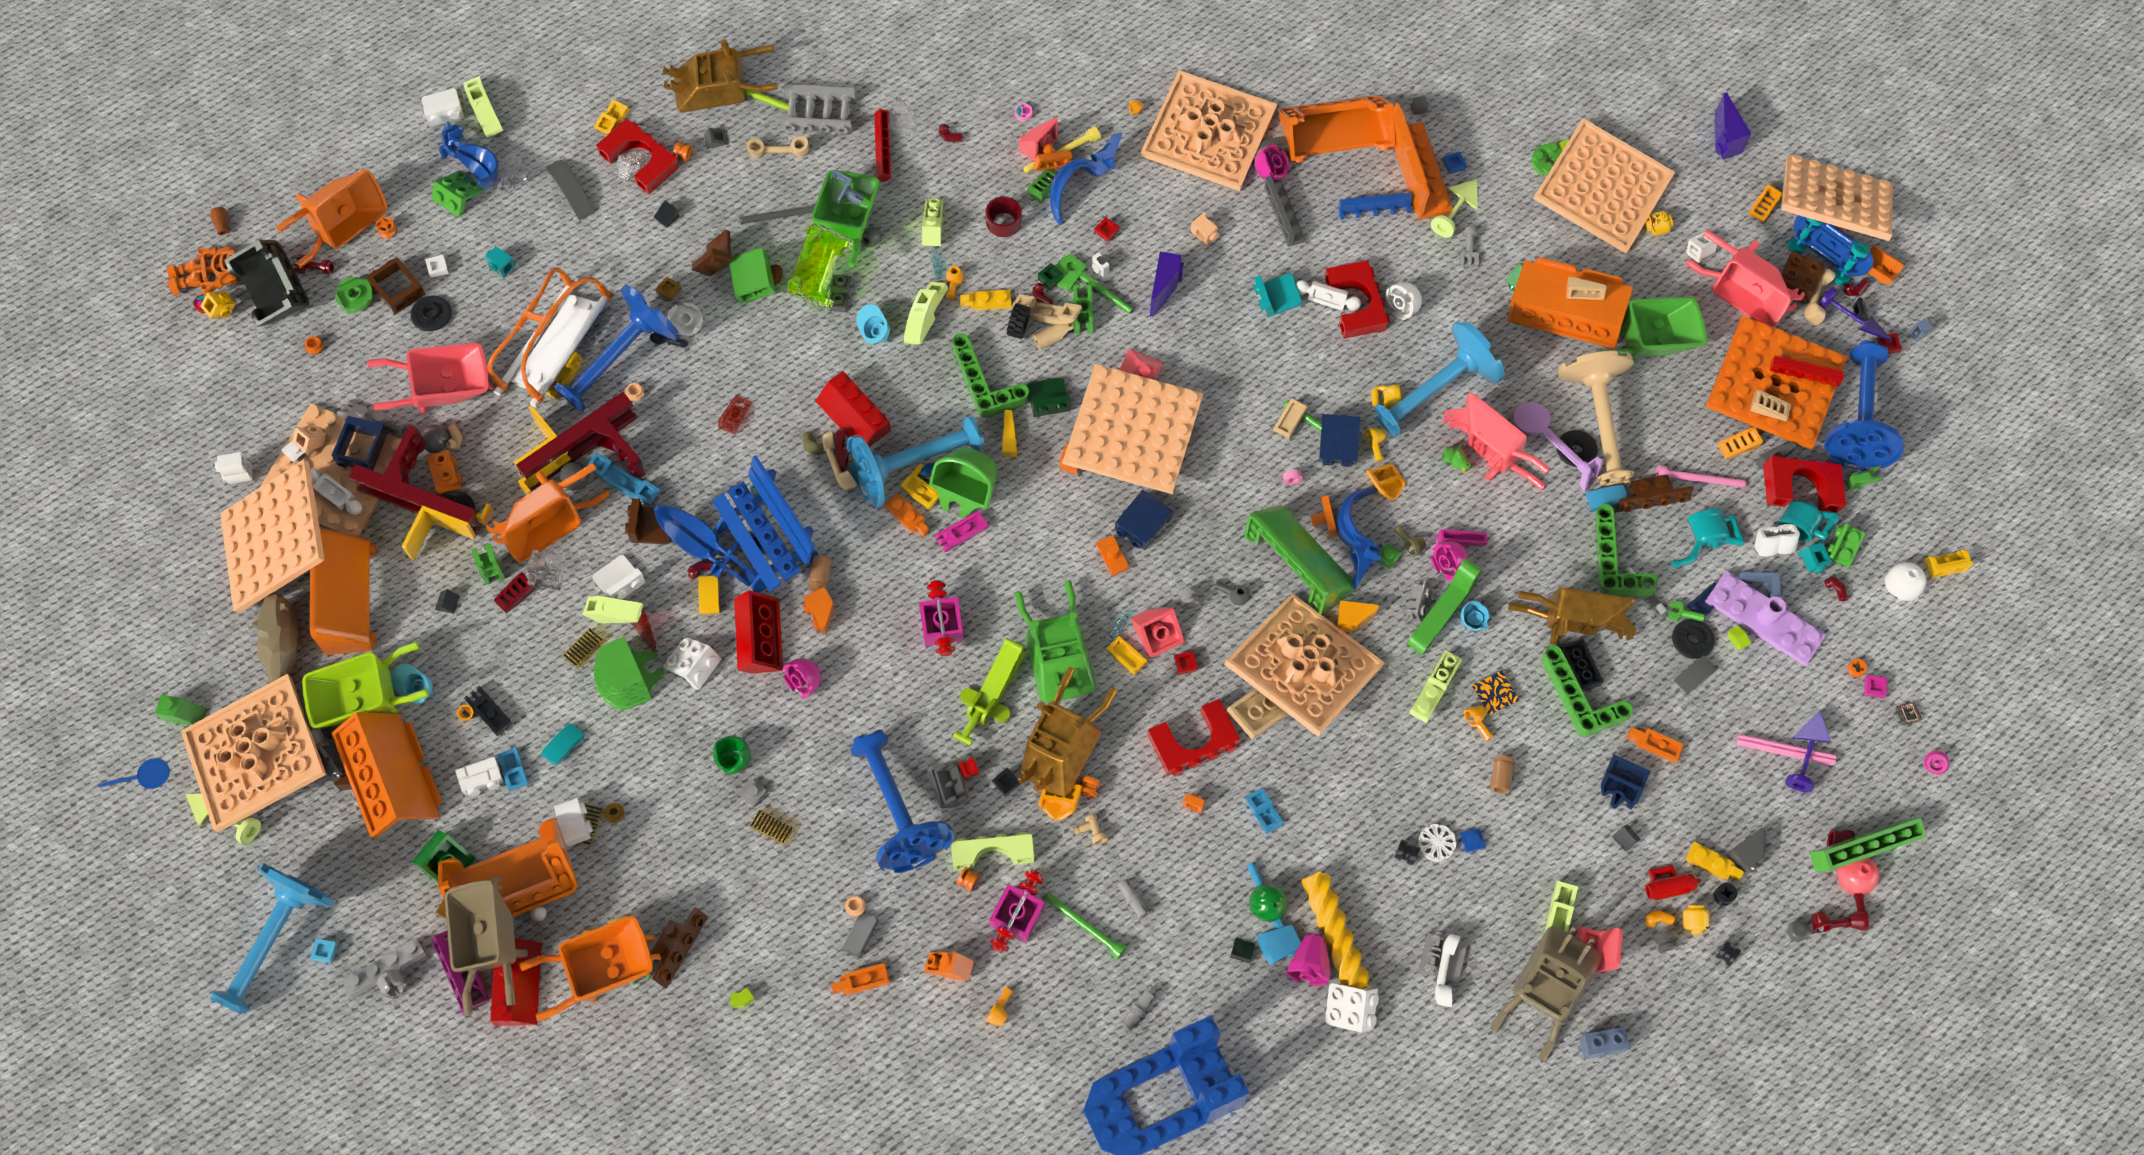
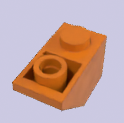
[803,587,834,635]
[924,952,974,981]

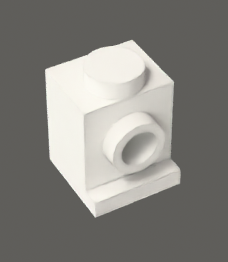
[1686,232,1717,263]

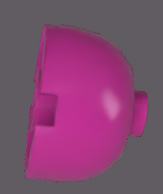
[1255,144,1290,181]
[1431,541,1469,580]
[782,658,821,698]

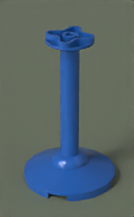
[554,284,680,412]
[1824,340,1904,471]
[851,729,955,873]

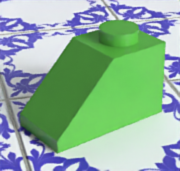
[155,694,207,725]

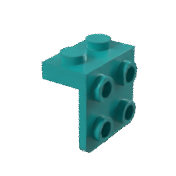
[1253,273,1302,317]

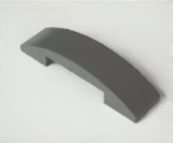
[546,159,595,220]

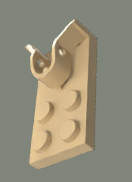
[1227,689,1289,740]

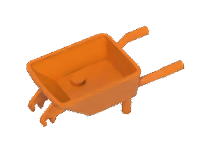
[276,168,388,269]
[486,463,610,563]
[519,916,661,1022]

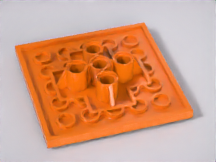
[1705,315,1848,450]

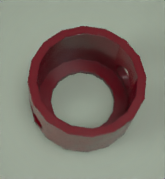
[985,196,1022,238]

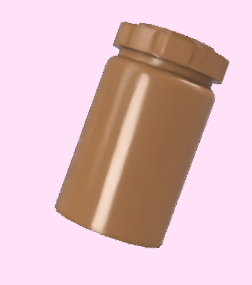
[807,555,832,592]
[1489,755,1515,794]

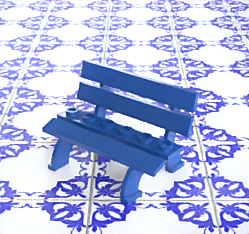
[712,455,819,593]

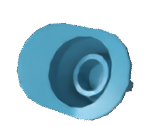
[856,304,891,344]
[391,664,434,704]

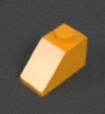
[1336,601,1379,633]

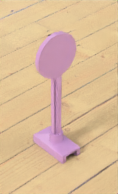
[1513,402,1603,491]

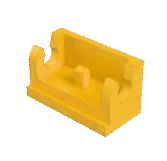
[1924,549,1974,578]

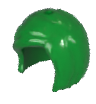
[713,736,751,775]
[1249,884,1287,922]

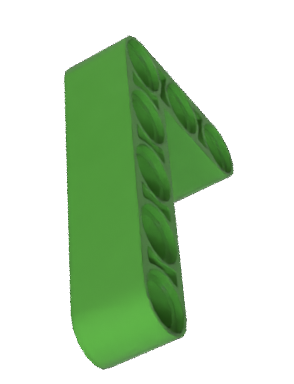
[952,333,1029,418]
[1595,504,1658,597]
[1406,558,1482,655]
[1542,645,1633,737]

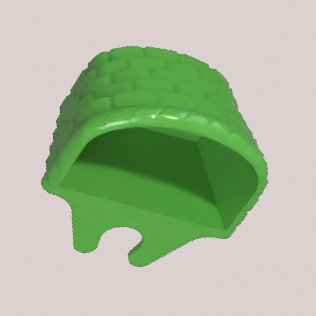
[929,447,998,519]
[594,636,665,710]

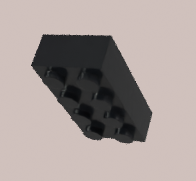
[1560,639,1604,692]

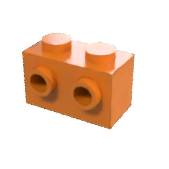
[426,450,463,496]

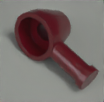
[1849,893,1869,931]
[1812,911,1851,933]

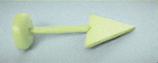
[1431,179,1478,238]
[185,793,261,845]

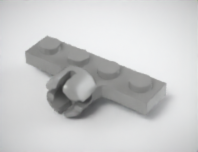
[342,938,427,1000]

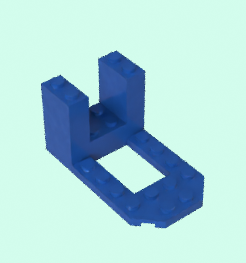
[1083,1015,1249,1155]

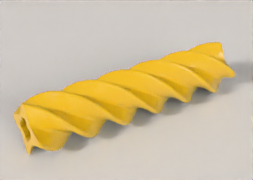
[1302,871,1372,989]

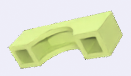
[951,832,1034,870]

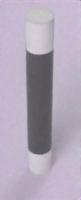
[1624,567,1668,615]

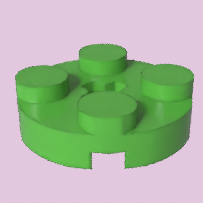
[1532,142,1563,176]
[335,277,374,313]

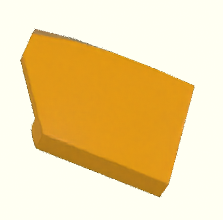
[1366,463,1406,500]
[1038,784,1083,821]

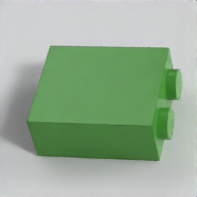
[729,247,776,303]

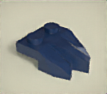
[1601,754,1651,810]

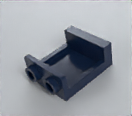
[1318,414,1360,467]
[1115,489,1173,550]

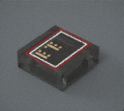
[1895,702,1922,726]

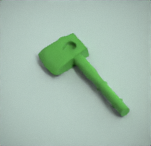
[1055,254,1134,314]

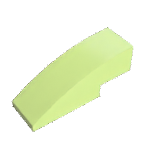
[1545,880,1578,933]

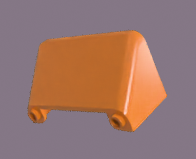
[1279,95,1396,163]
[310,528,377,655]
[438,817,578,917]

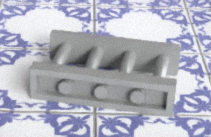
[780,84,856,134]

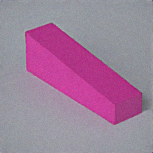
[1437,529,1487,546]

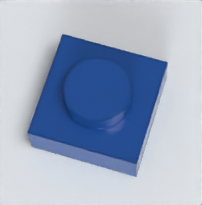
[1442,151,1467,174]
[1460,828,1486,853]

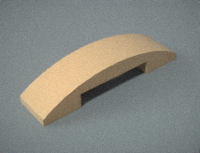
[1011,294,1082,324]

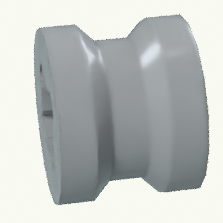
[1178,587,1200,609]

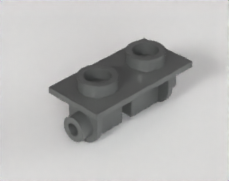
[316,739,346,783]

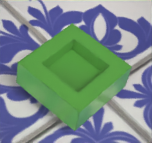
[1379,543,1402,569]

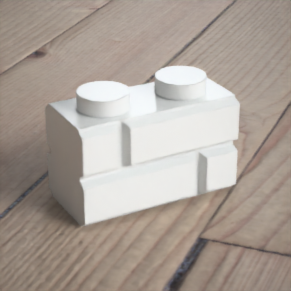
[455,756,504,797]

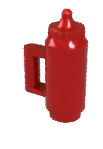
[1645,865,1701,901]

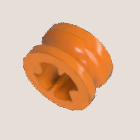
[1847,659,1867,678]

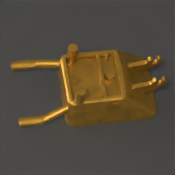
[663,39,778,112]
[1508,587,1636,645]
[1017,667,1118,797]

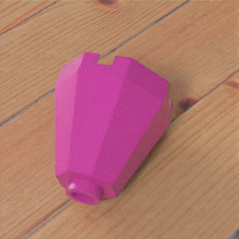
[1286,933,1331,986]

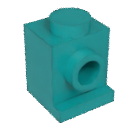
[485,246,515,278]
[1797,542,1832,574]

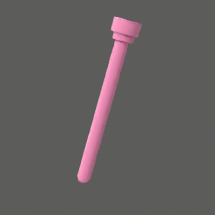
[1656,465,1747,487]

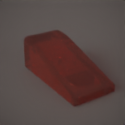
[718,395,752,435]
[631,610,656,652]

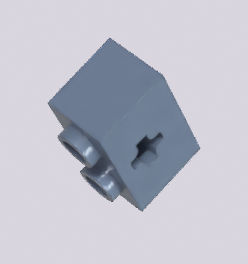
[1579,1027,1630,1059]

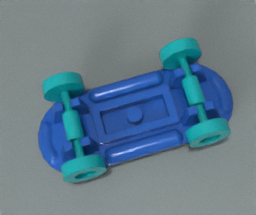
[1787,215,1874,286]

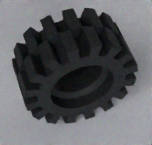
[1006,303,1031,339]

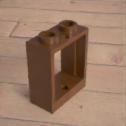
[366,257,426,315]

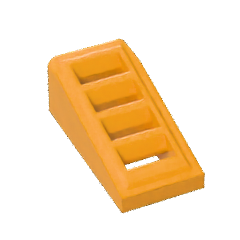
[1748,184,1783,223]
[1718,427,1763,459]

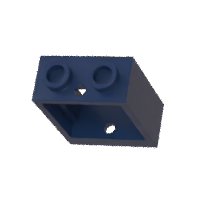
[331,416,389,470]

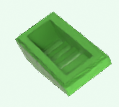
[1028,169,1057,203]

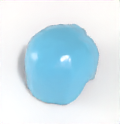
[1460,601,1490,631]

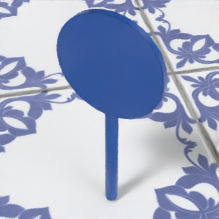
[98,758,169,789]

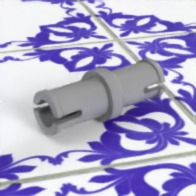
[1117,879,1150,920]
[1120,990,1155,1032]

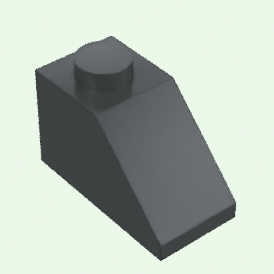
[1727,827,1765,873]

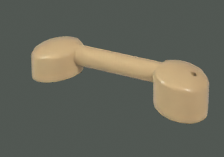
[746,136,809,158]
[1804,268,1836,325]
[823,430,857,490]

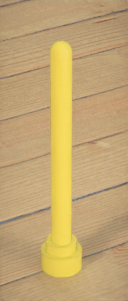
[1024,126,1101,173]

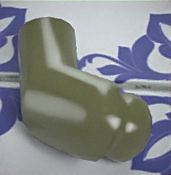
[802,432,823,455]

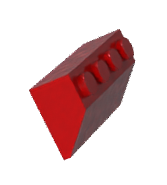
[815,371,891,447]
[734,590,783,674]
[490,938,542,1026]

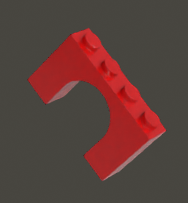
[596,118,679,195]
[1324,260,1390,339]
[1763,455,1846,513]
[1147,699,1240,776]

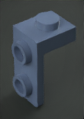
[1737,570,1783,598]

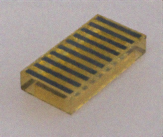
[562,628,605,669]
[577,803,604,848]
[749,809,795,846]

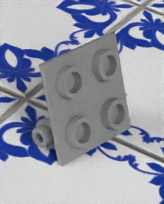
[1418,932,1468,983]

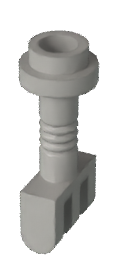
[1460,226,1479,266]

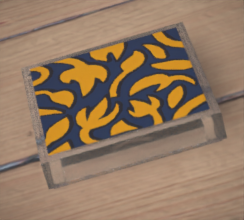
[1468,668,1522,720]

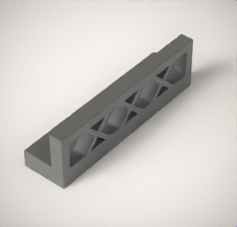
[1264,176,1305,247]

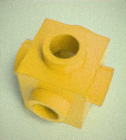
[201,291,236,319]

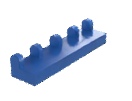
[1338,192,1412,220]

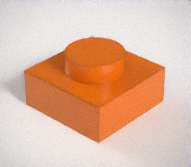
[1182,793,1205,813]

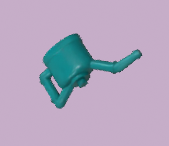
[1777,494,1840,542]
[1671,508,1745,568]

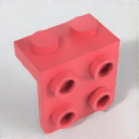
[1577,927,1623,974]

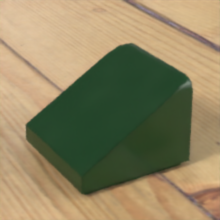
[1038,263,1063,291]

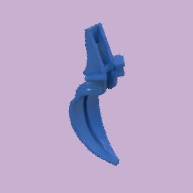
[439,121,498,190]
[1050,132,1123,225]
[1336,487,1381,589]
[654,505,758,587]

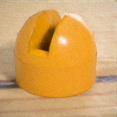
[1129,100,1143,115]
[457,705,473,721]

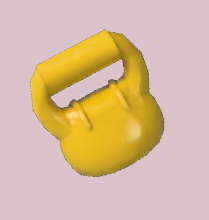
[1371,384,1402,409]

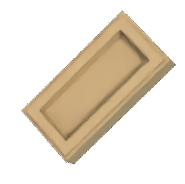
[1273,398,1308,439]

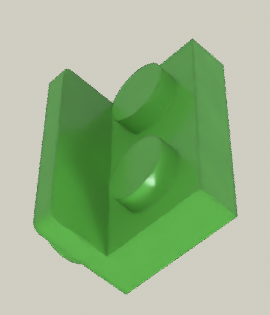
[1827,523,1866,568]

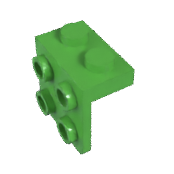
[431,171,484,217]

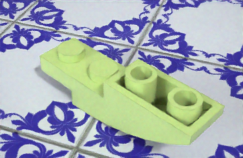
[463,76,503,138]
[904,282,948,344]
[1409,650,1463,723]

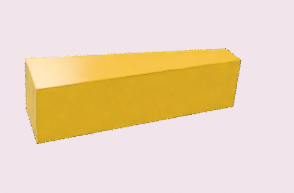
[1002,410,1017,457]

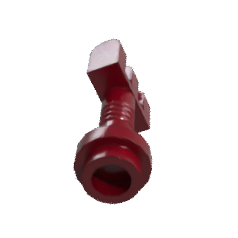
[293,254,334,274]

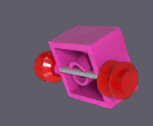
[919,580,964,656]

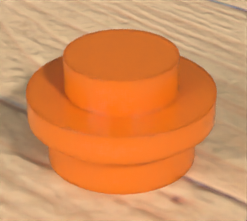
[304,336,324,354]

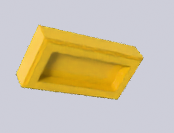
[1106,636,1148,676]

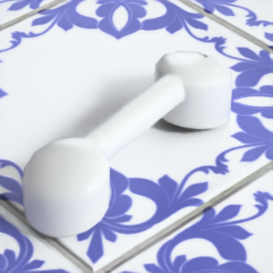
[1435,934,1461,1008]

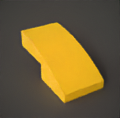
[594,100,629,135]
[699,576,720,615]

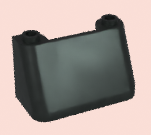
[224,239,309,327]

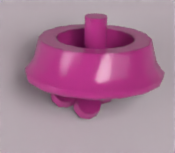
[1924,751,1950,775]

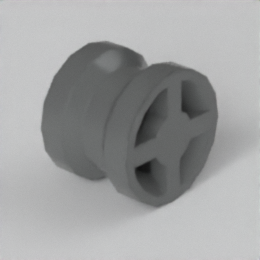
[1653,930,1679,953]

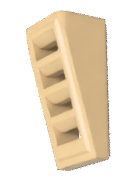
[1566,277,1607,300]
[1750,390,1791,422]

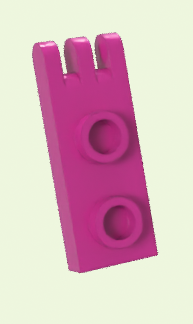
[934,511,988,552]

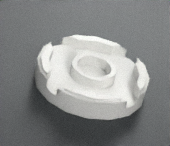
[666,303,703,337]

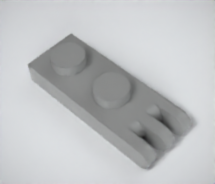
[337,401,393,425]

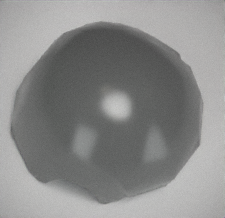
[420,425,449,453]
[559,462,589,491]

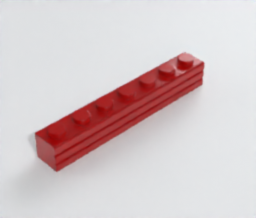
[874,108,891,182]

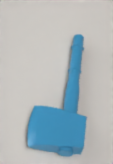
[1247,862,1301,966]

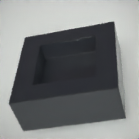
[992,768,1020,797]

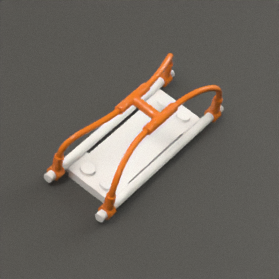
[487,267,615,407]

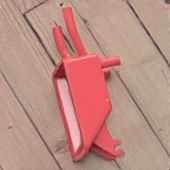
[1685,229,1805,327]
[367,343,494,415]
[1443,392,1550,491]

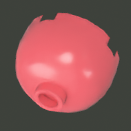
[1836,858,1880,895]

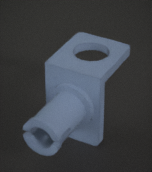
[832,169,865,206]

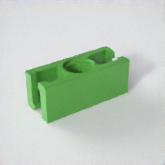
[1073,285,1093,334]
[471,544,505,585]

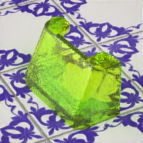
[787,224,855,310]

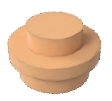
[625,383,644,401]
[845,896,866,917]

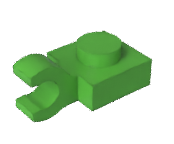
[1846,467,1882,490]

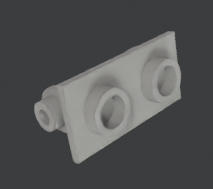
[1405,580,1432,622]

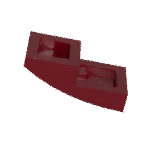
[836,430,849,472]

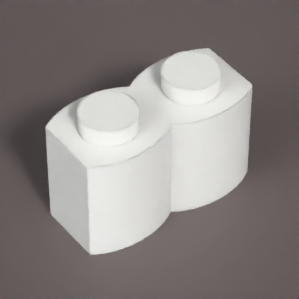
[215,452,253,485]
[1754,524,1800,557]
[554,798,593,846]

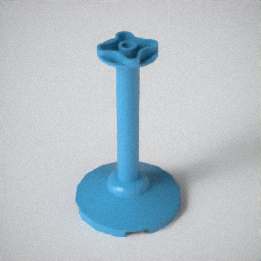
[1374,320,1505,437]
[847,416,984,509]
[210,863,337,1014]

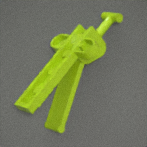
[953,638,1027,746]

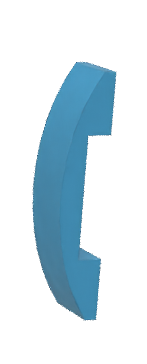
[586,452,661,506]

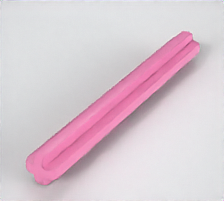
[1737,734,1836,766]

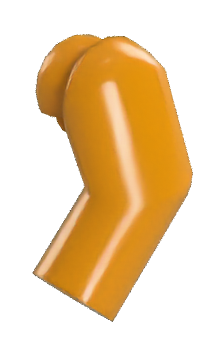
[1645,910,1675,928]

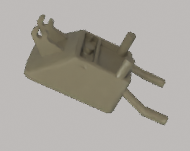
[445,876,528,1015]
[1489,926,1602,1062]

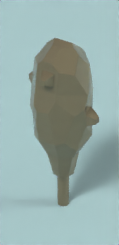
[252,594,302,683]

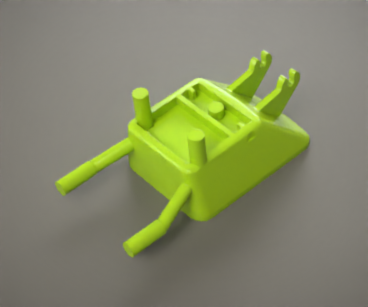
[302,641,429,729]

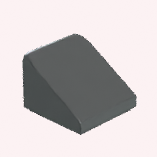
[704,128,728,149]

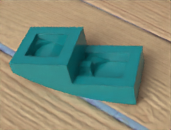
[541,723,585,766]

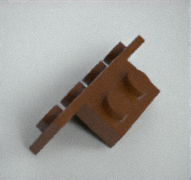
[1617,475,1693,512]
[650,907,708,989]

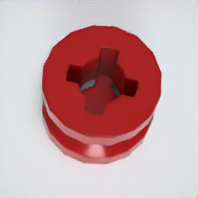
[958,756,979,780]

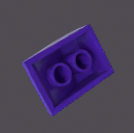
[1715,92,1752,160]
[1150,251,1184,317]

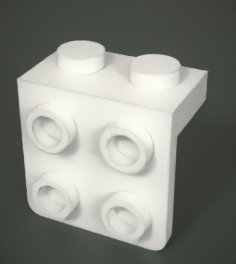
[421,88,465,127]
[592,555,646,600]
[663,637,722,690]
[1325,983,1379,1033]

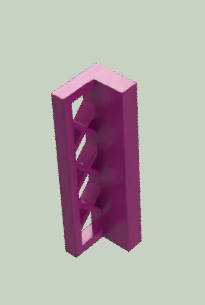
[433,930,489,1016]

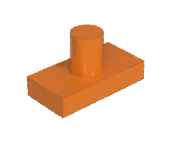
[1033,144,1072,171]
[1311,495,1339,537]
[1096,535,1129,576]

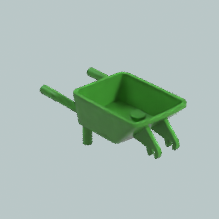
[800,170,880,268]
[1599,297,1708,364]
[1015,581,1097,702]

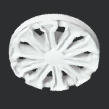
[1418,824,1456,862]

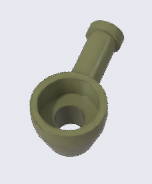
[1394,525,1426,557]

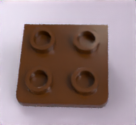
[692,230,732,276]
[1781,252,1825,304]
[625,498,670,545]

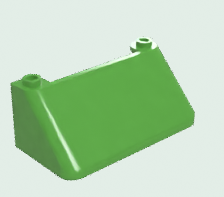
[1244,505,1355,616]

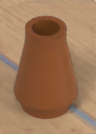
[209,207,229,236]

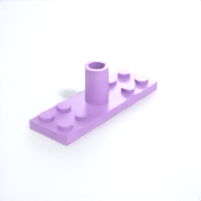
[1705,571,1826,666]

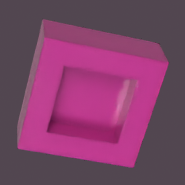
[1864,675,1887,698]

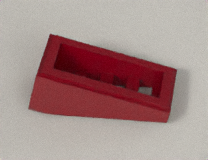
[494,572,536,614]

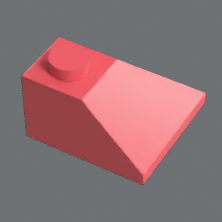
[1019,117,1058,161]
[1119,349,1163,380]
[1131,608,1185,658]

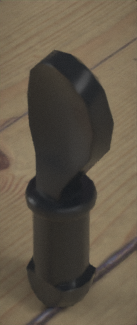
[650,332,688,348]

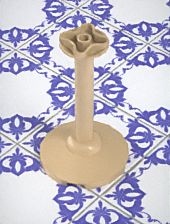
[1558,351,1635,487]

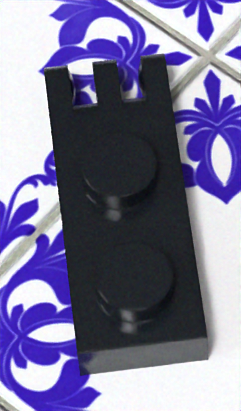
[464,685,513,736]

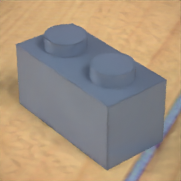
[1909,318,1932,342]

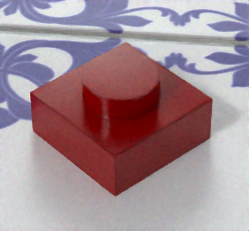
[1094,217,1120,242]
[1877,333,1902,354]
[1173,651,1198,675]

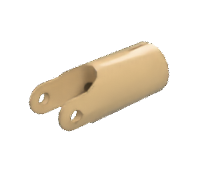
[1033,322,1074,350]

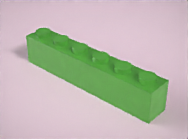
[1809,818,1927,872]

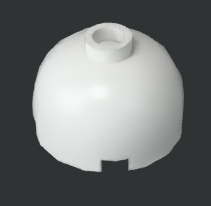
[1385,282,1422,320]
[1885,562,1926,601]

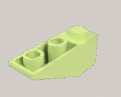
[922,198,944,246]
[583,596,643,624]

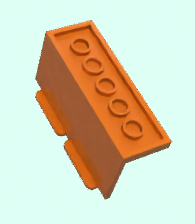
[1393,103,1453,220]
[1508,257,1633,349]
[331,712,442,838]

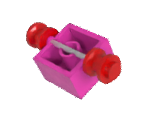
[989,870,1045,953]

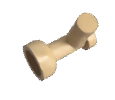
[1074,814,1108,846]

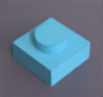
[310,938,338,964]

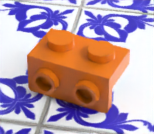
[1867,245,1904,286]

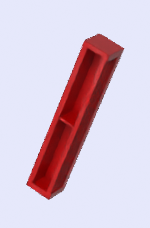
[1770,355,1844,387]

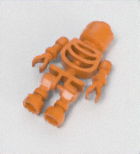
[166,246,240,296]

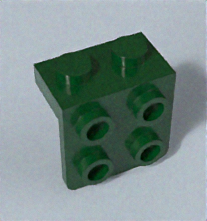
[1027,378,1070,417]

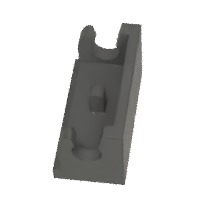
[929,762,969,808]

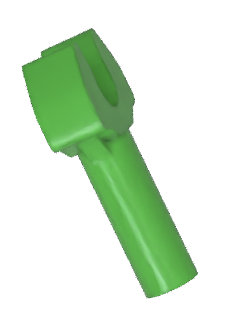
[1667,601,1705,622]

